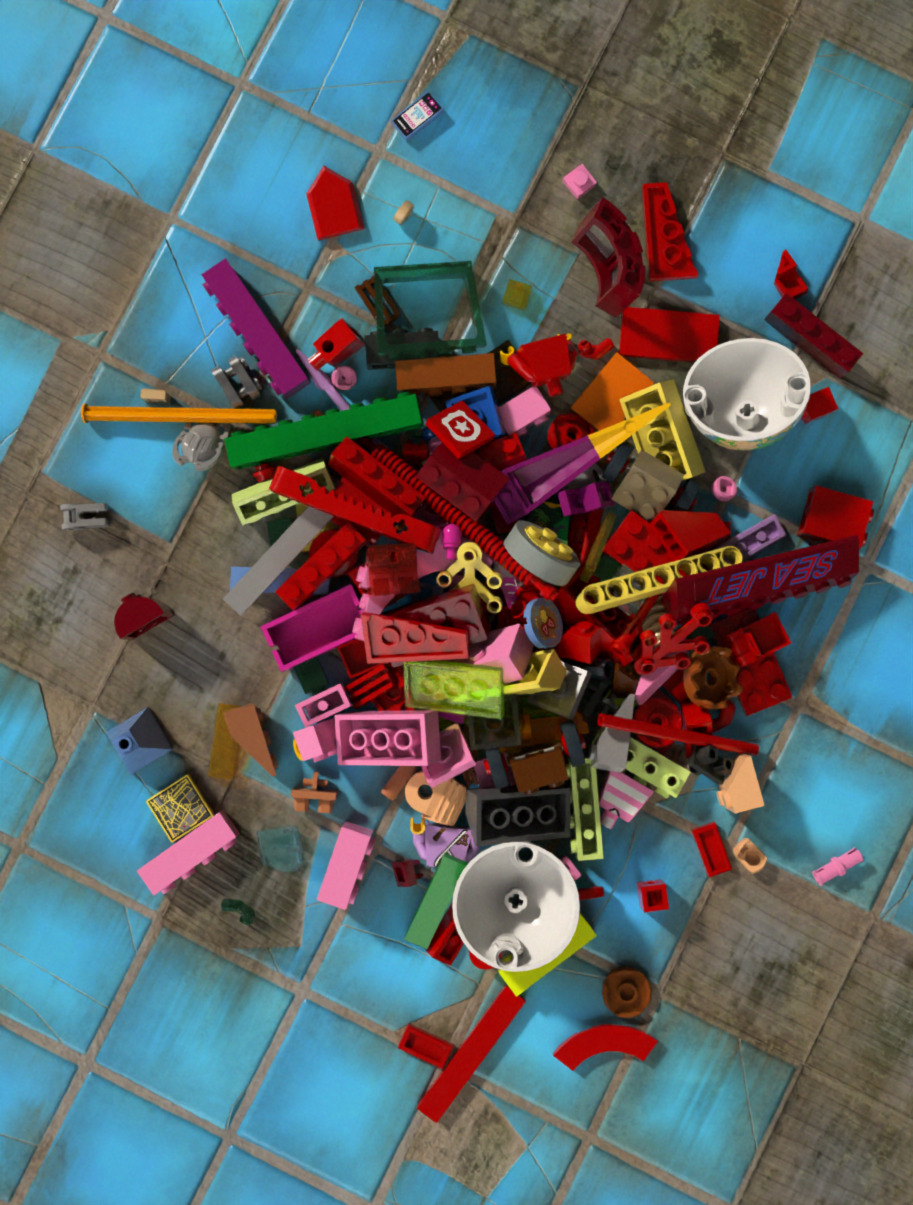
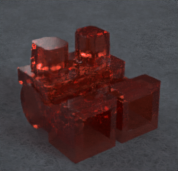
[366,543,421,597]

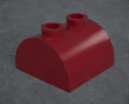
[114,593,175,640]

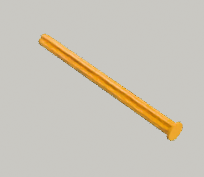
[81,403,277,424]

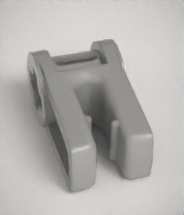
[60,503,110,531]

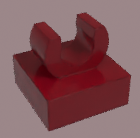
[391,859,423,887]

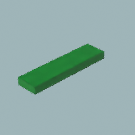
[404,853,468,949]

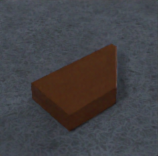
[611,663,638,699]

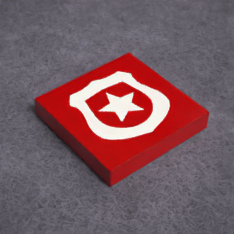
[425,401,495,459]

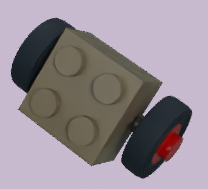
[602,440,701,522]

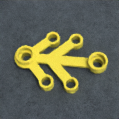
[436,542,503,613]

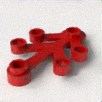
[634,603,713,675]

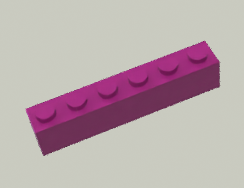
[201,258,310,400]

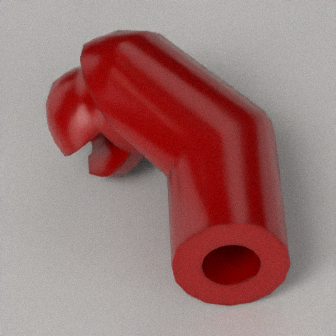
[578,337,615,360]
[712,700,736,734]

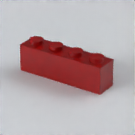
[328,436,426,524]
[275,522,367,610]

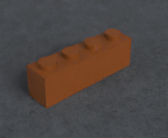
[395,353,496,397]

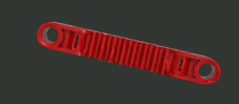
[268,466,442,554]

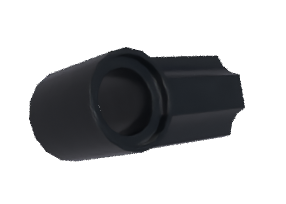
[561,656,614,681]

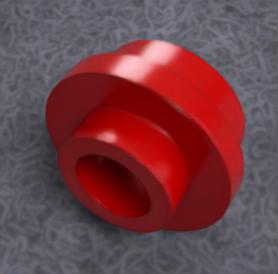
[252,462,276,482]

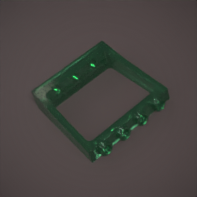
[373,261,487,359]

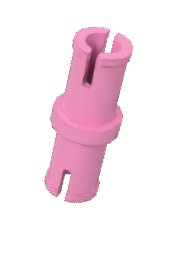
[812,847,864,886]

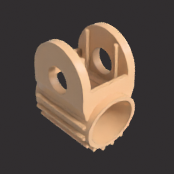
[405,770,469,826]

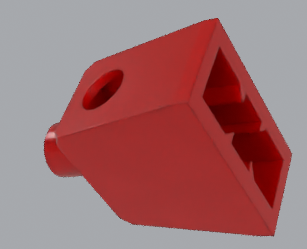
[308,318,365,371]

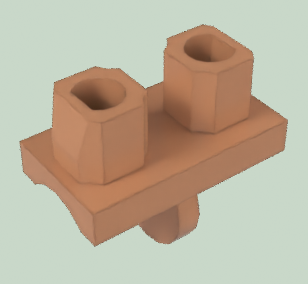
[291,772,338,813]

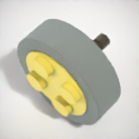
[504,521,580,588]

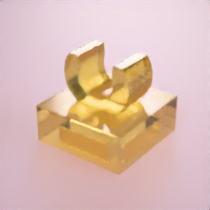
[502,279,533,311]

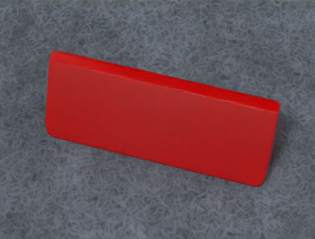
[567,509,603,571]
[425,902,464,966]

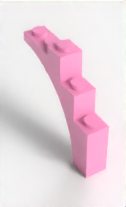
[352,531,494,641]

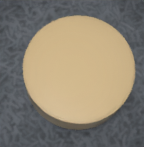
[393,200,415,225]

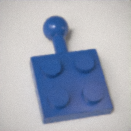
[422,386,505,441]

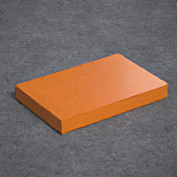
[570,352,654,432]

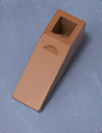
[223,703,278,776]

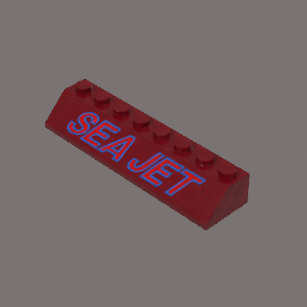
[661,535,859,627]

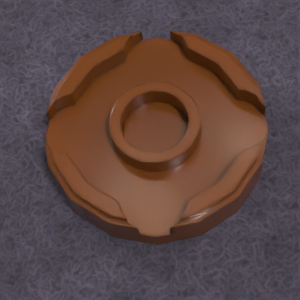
[601,966,652,1018]

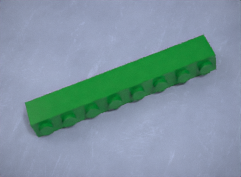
[224,392,425,470]

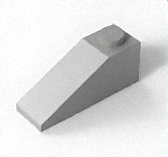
[588,694,635,773]

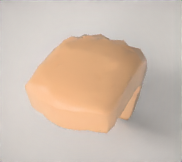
[733,838,767,874]

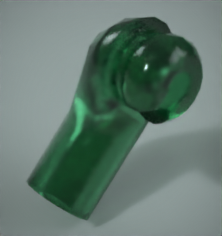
[221,898,255,925]

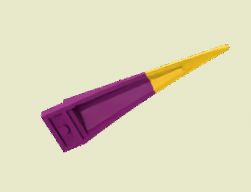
[494,403,671,525]

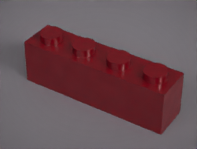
[764,293,864,379]

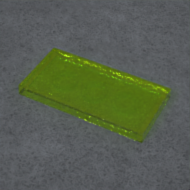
[403,660,504,719]

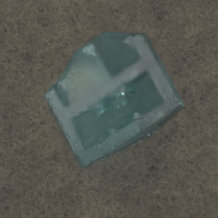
[256,825,305,872]

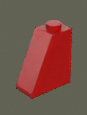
[649,510,731,561]

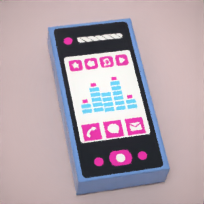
[391,91,444,142]

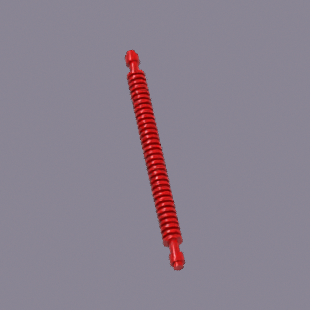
[356,436,559,602]

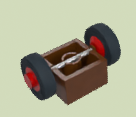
[484,720,586,795]

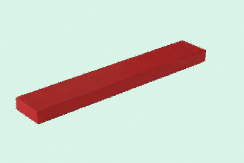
[417,985,526,1124]

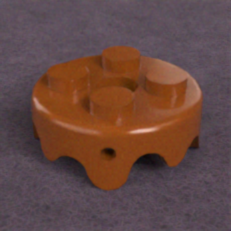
[683,646,743,709]

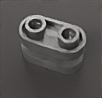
[211,355,263,409]

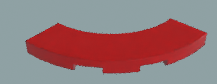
[553,1024,658,1071]

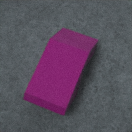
[557,482,615,517]

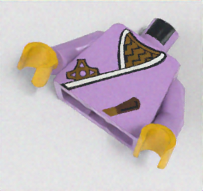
[410,817,481,867]

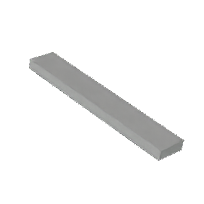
[223,506,334,616]

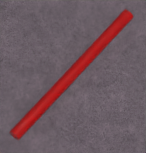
[598,713,759,756]

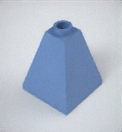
[105,707,173,775]

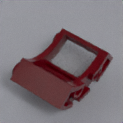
[571,197,645,318]

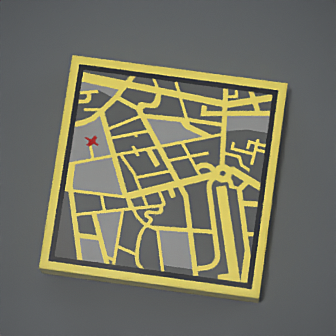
[146,774,215,843]

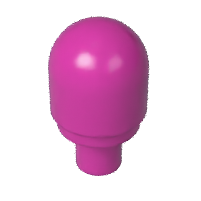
[442,524,462,560]

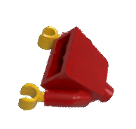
[500,333,578,397]

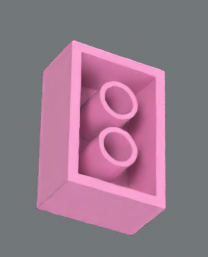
[317,821,376,910]

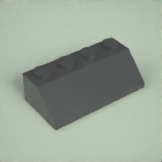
[466,784,571,846]

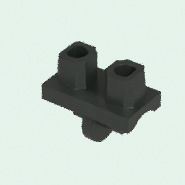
[577,678,618,723]
[688,744,733,784]

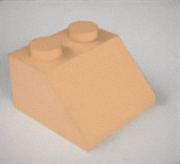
[717,753,765,814]

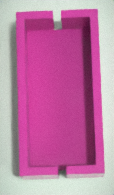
[260,584,363,672]

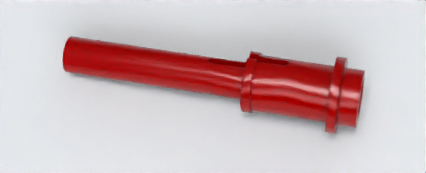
[611,594,661,657]

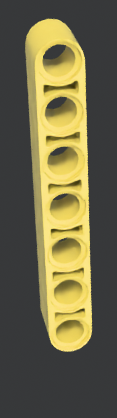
[576,546,743,614]

